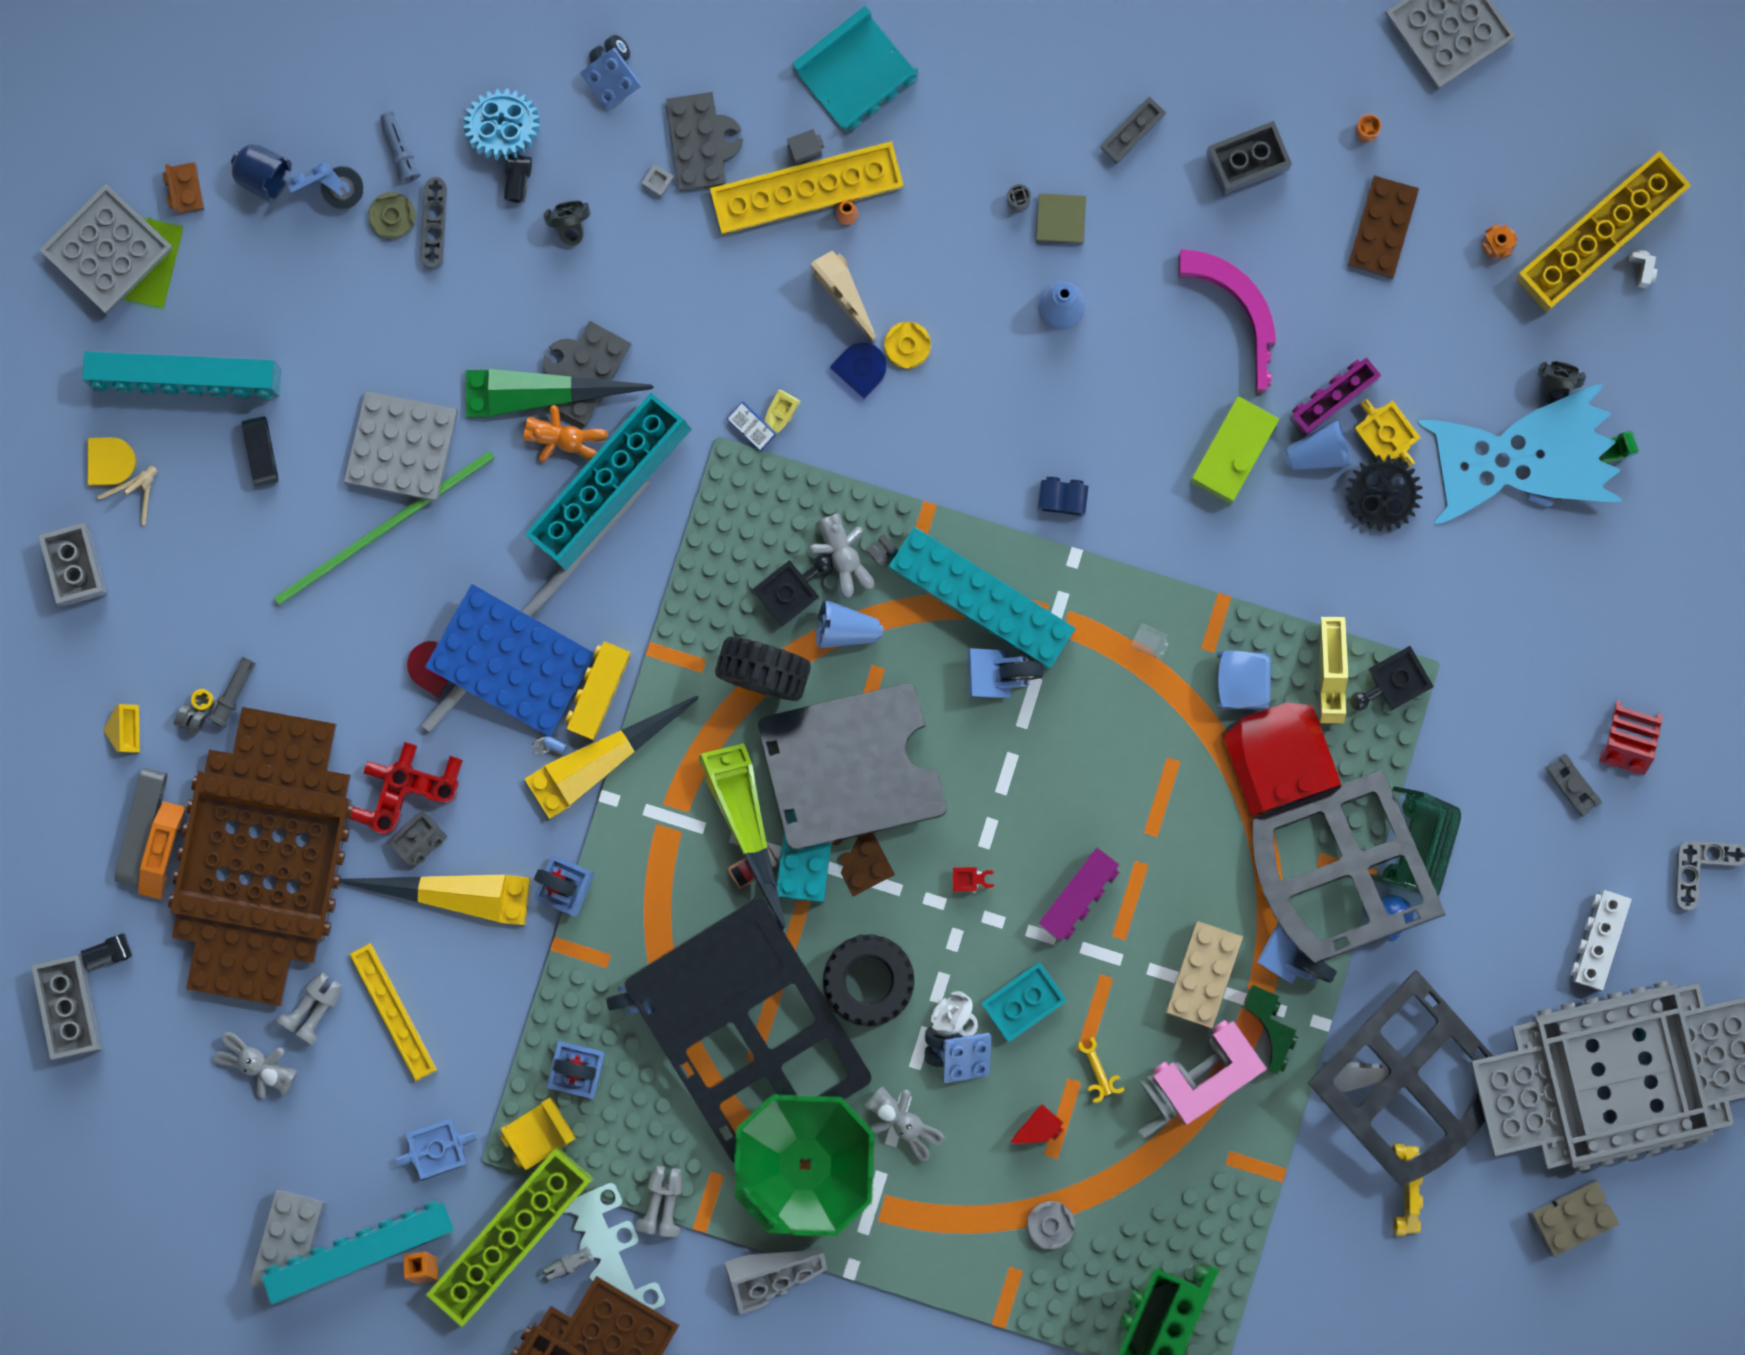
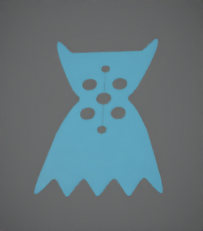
[1418,384,1622,524]

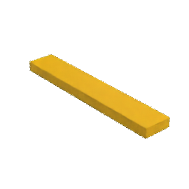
[349,943,437,1082]

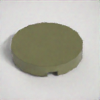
[369,192,416,239]

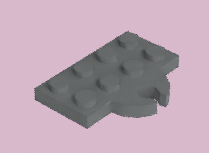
[666,92,743,192]
[543,321,632,426]

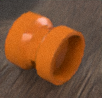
[1355,114,1381,142]

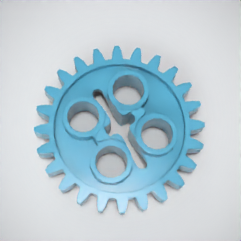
[463,89,540,160]

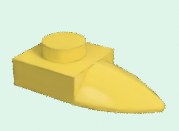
[765,389,801,433]

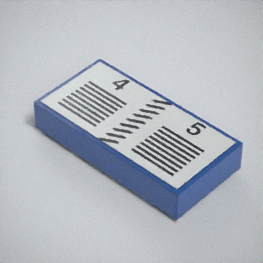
[727,401,777,451]

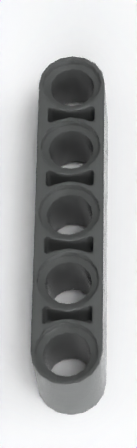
[114,768,168,887]

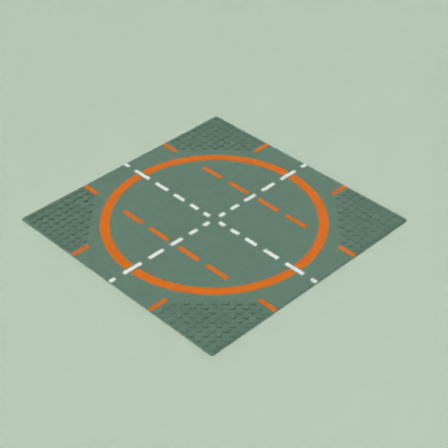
[483,437,1440,1355]

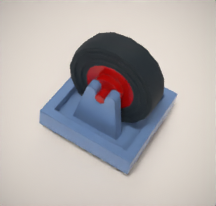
[533,855,595,917]
[547,1041,606,1099]

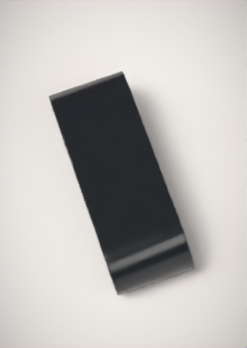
[242,416,279,487]

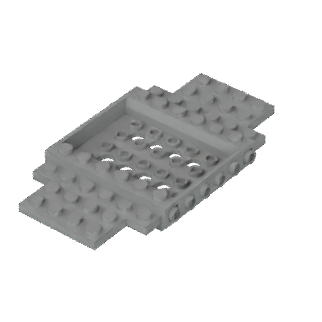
[1470,980,1745,1171]

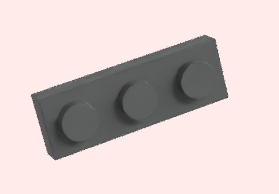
[1100,96,1166,164]

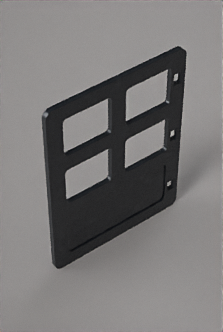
[624,898,871,1163]

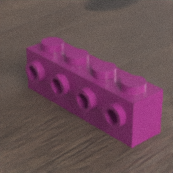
[1289,357,1381,437]
[1037,848,1120,942]

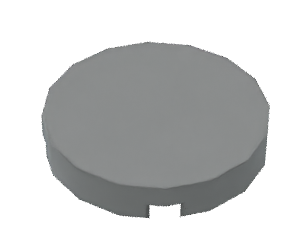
[1027,1201,1075,1250]

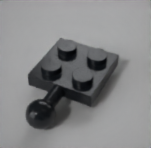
[752,555,833,627]
[1350,646,1434,711]

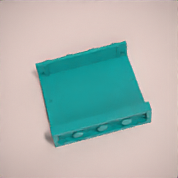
[792,5,918,133]

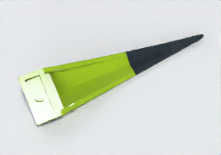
[699,743,786,930]

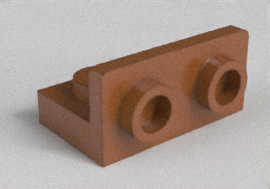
[162,162,205,215]

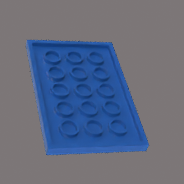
[425,584,594,737]

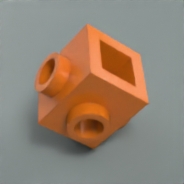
[1481,224,1517,261]

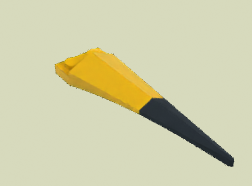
[524,696,699,820]
[340,875,531,926]

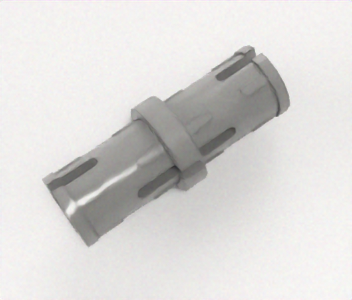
[544,1247,594,1281]

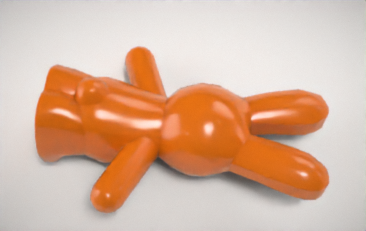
[523,405,608,462]

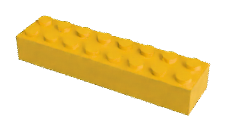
[1515,150,1691,314]

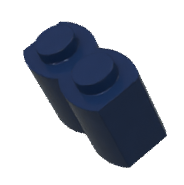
[1037,476,1089,516]

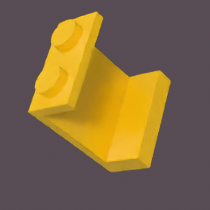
[500,1098,577,1170]

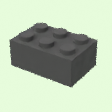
[1206,121,1292,195]

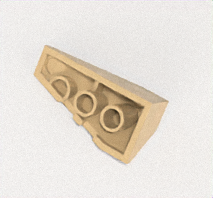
[811,251,876,344]

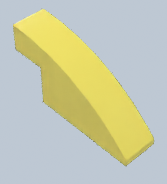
[1319,617,1348,724]

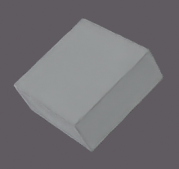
[642,164,674,197]

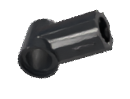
[504,154,532,203]
[81,933,133,970]

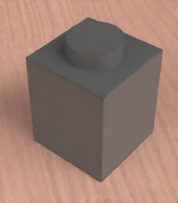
[787,129,825,165]

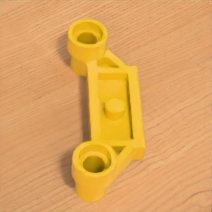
[1392,1144,1423,1236]

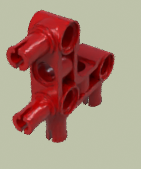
[349,742,463,835]

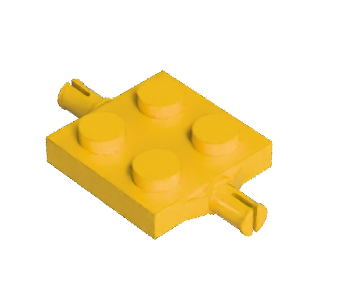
[1354,398,1421,469]

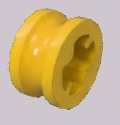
[191,689,214,711]

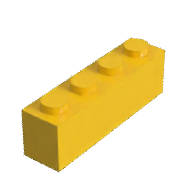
[565,641,632,742]

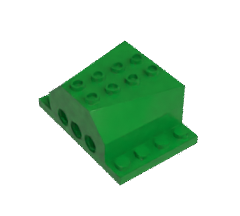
[1117,1262,1220,1355]

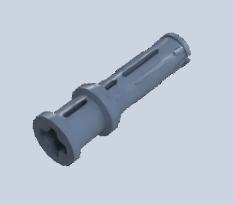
[379,112,421,183]

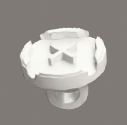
[931,991,978,1037]

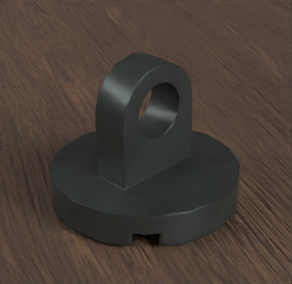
[543,200,591,246]
[1538,361,1586,404]

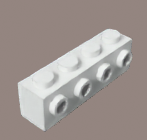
[1570,890,1632,991]

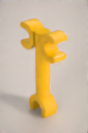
[1078,1037,1125,1103]

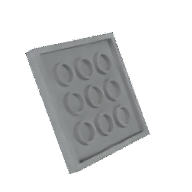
[1385,0,1517,90]
[40,184,174,315]
[344,391,459,502]

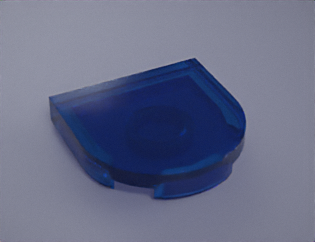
[830,342,887,400]

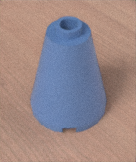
[1039,281,1086,328]
[1284,420,1352,470]
[816,601,883,648]

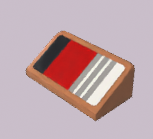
[727,844,780,890]

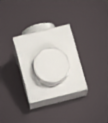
[1628,250,1657,289]

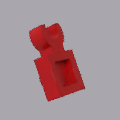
[953,867,994,892]

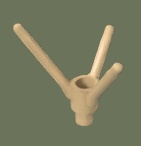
[97,465,158,526]

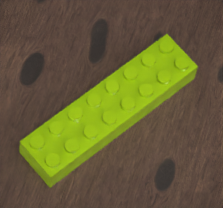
[426,1147,594,1327]

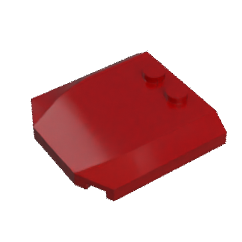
[1223,702,1342,816]

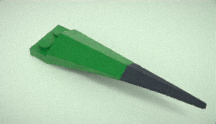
[466,369,654,418]

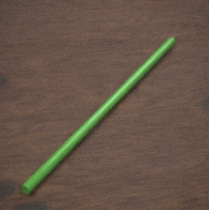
[274,451,495,606]

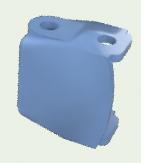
[1216,651,1271,710]

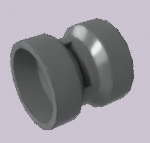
[1007,184,1031,212]
[866,534,898,567]
[174,704,206,735]

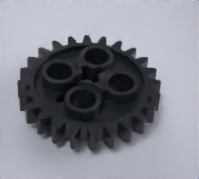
[1345,454,1423,532]

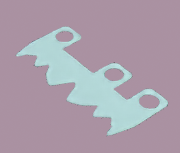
[564,1183,665,1309]

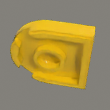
[88,438,137,486]

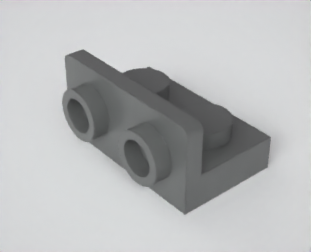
[388,810,447,869]

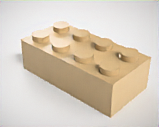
[1165,921,1243,1029]

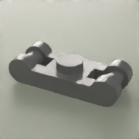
[1545,753,1602,817]

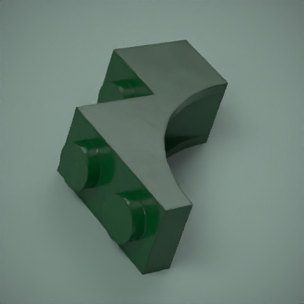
[1242,985,1298,1075]

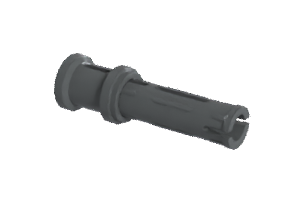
[207,657,256,728]

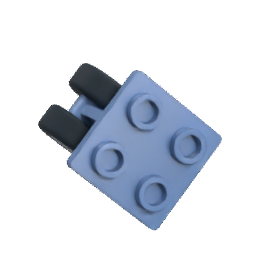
[580,35,642,110]
[924,1026,991,1083]

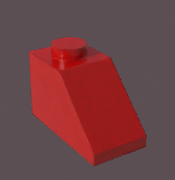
[1010,1104,1064,1144]

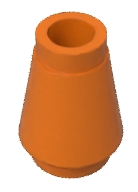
[835,201,859,225]

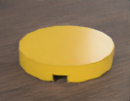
[884,322,931,369]

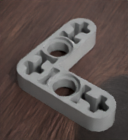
[1675,841,1745,911]

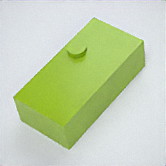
[1190,396,1279,505]

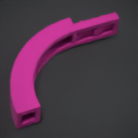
[1179,249,1276,393]

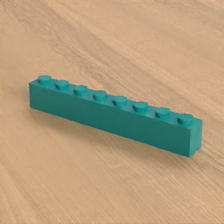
[259,1200,454,1304]

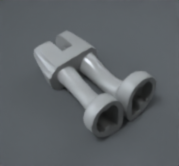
[276,972,343,1046]
[635,1166,682,1237]

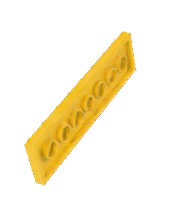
[710,141,904,235]

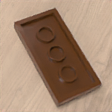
[1348,175,1419,279]
[832,833,895,897]

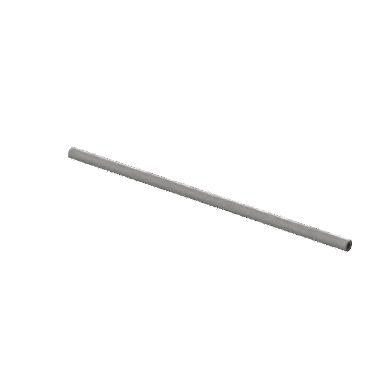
[421,481,650,732]

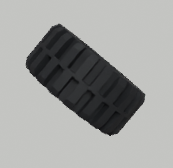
[715,636,811,701]
[823,934,915,1027]

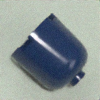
[231,144,291,202]

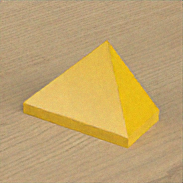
[103,704,140,753]

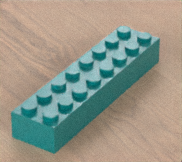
[82,351,281,400]
[525,393,692,571]
[889,526,1076,671]

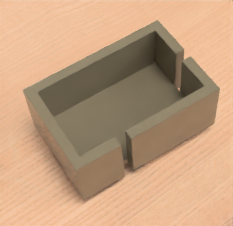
[1528,1180,1620,1257]

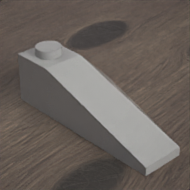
[1322,1061,1421,1093]
[724,1249,828,1315]

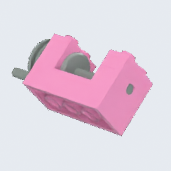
[1139,1020,1266,1139]

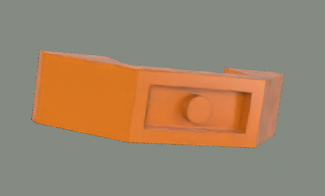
[138,801,187,900]

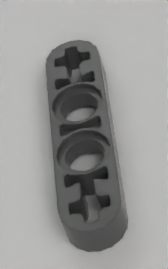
[421,177,447,270]

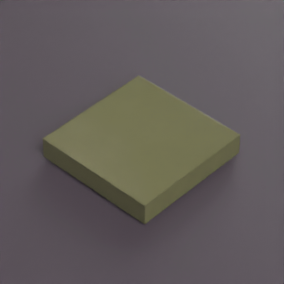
[1037,194,1086,244]

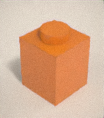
[403,1252,438,1284]

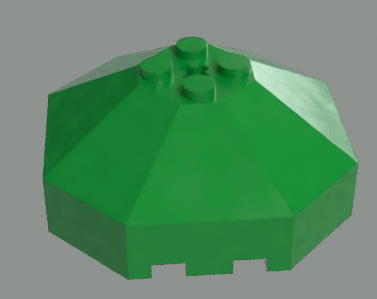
[735,1095,875,1236]

